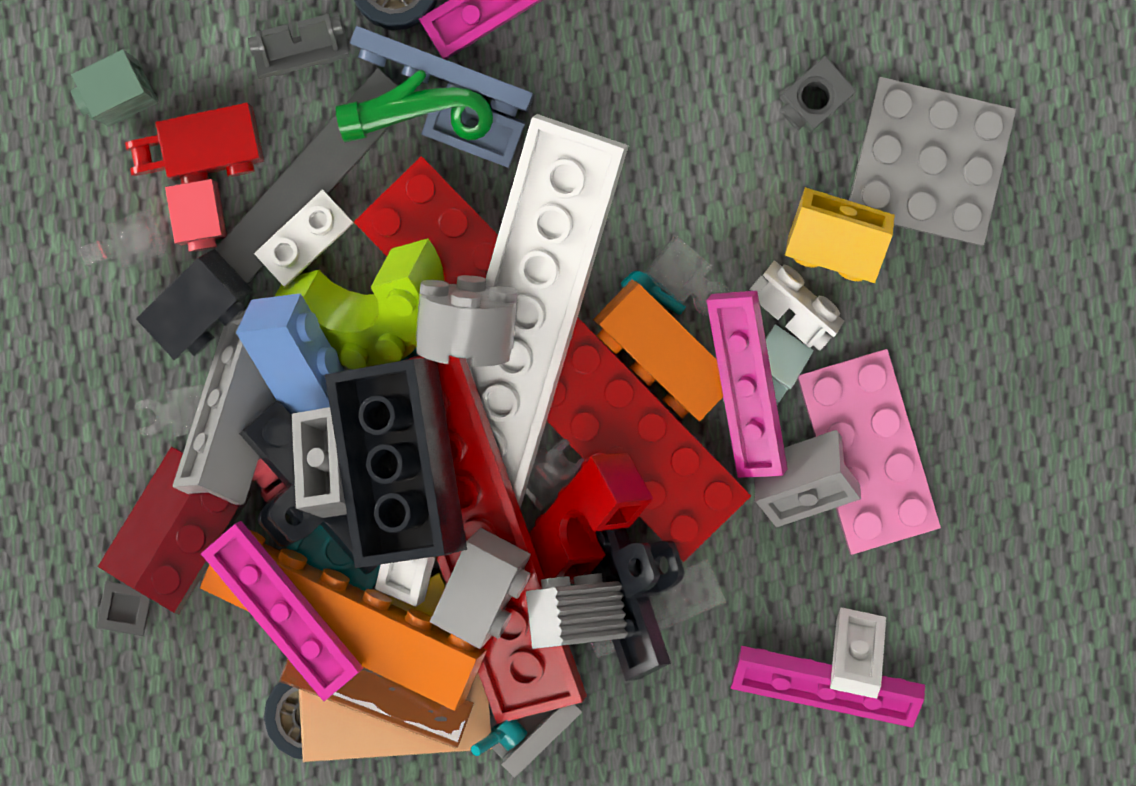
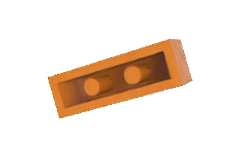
[593,279,723,422]

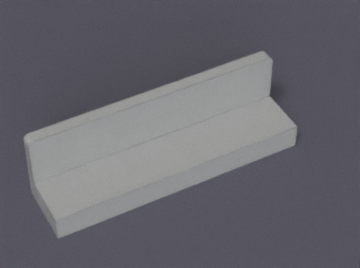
[172,310,277,505]

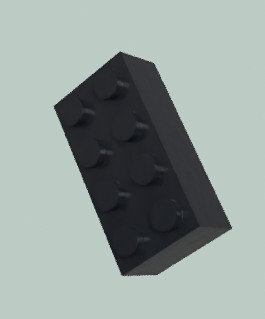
[325,358,467,568]

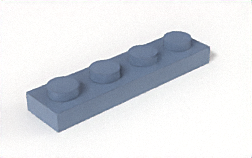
[350,26,535,117]

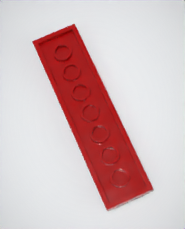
[403,355,587,724]

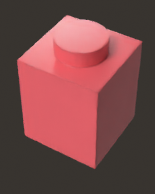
[165,179,227,252]

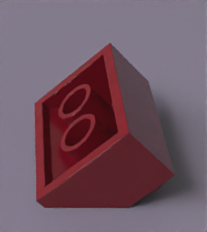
[97,446,252,615]

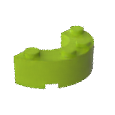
[274,238,444,370]

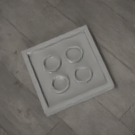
[849,77,1016,246]

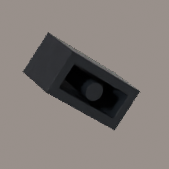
[136,249,252,360]

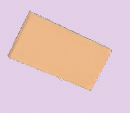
[299,673,492,762]

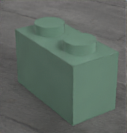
[71,49,159,127]

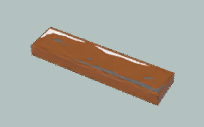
[279,659,474,748]

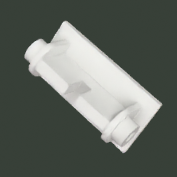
[254,189,354,287]
[749,260,844,351]

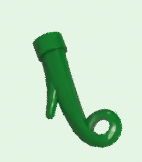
[336,70,493,143]

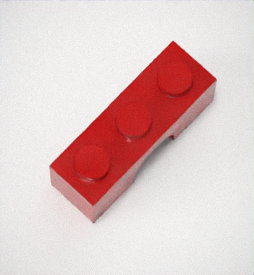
[529,453,653,584]

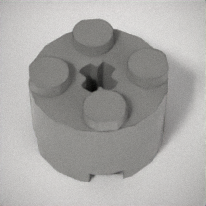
[416,275,517,367]

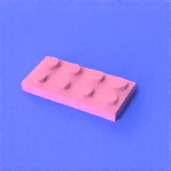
[797,349,941,555]

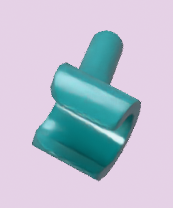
[621,271,686,316]
[471,719,528,756]

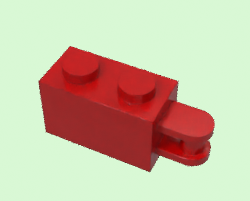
[125,102,265,184]

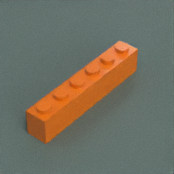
[200,530,487,711]

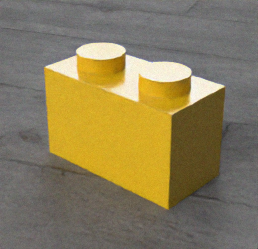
[785,187,895,283]

